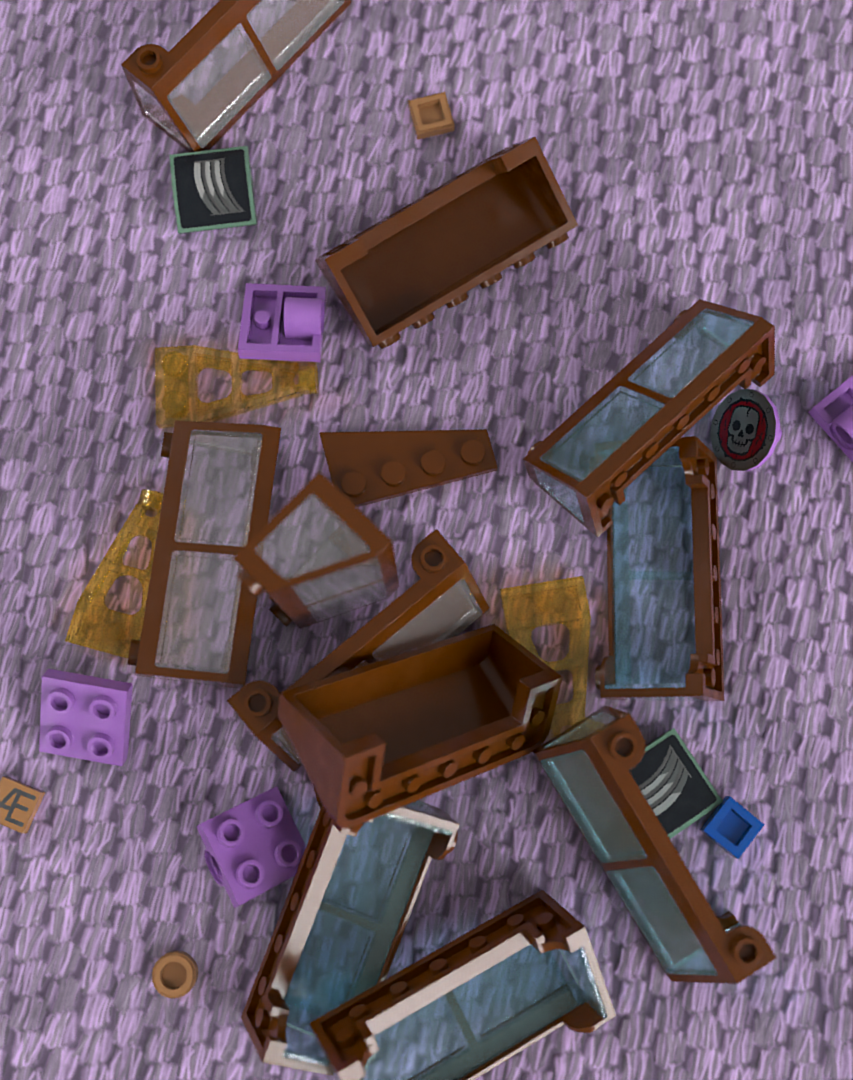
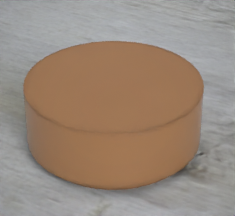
[152,951,198,998]

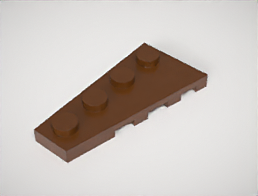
[319,429,498,507]

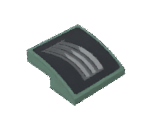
[170,146,258,234]
[629,728,723,838]

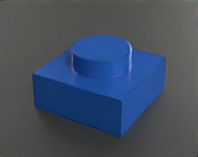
[700,796,765,859]

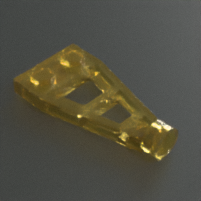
[155,345,319,428]
[65,489,163,658]
[500,576,591,739]

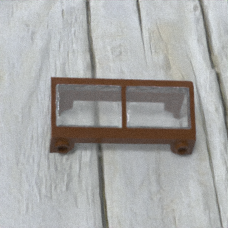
[121,0,351,152]
[127,420,281,688]
[232,472,399,629]
[227,529,489,772]

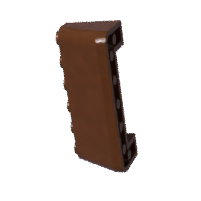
[315,137,578,349]
[278,624,563,829]

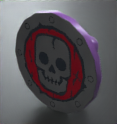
[710,389,782,471]

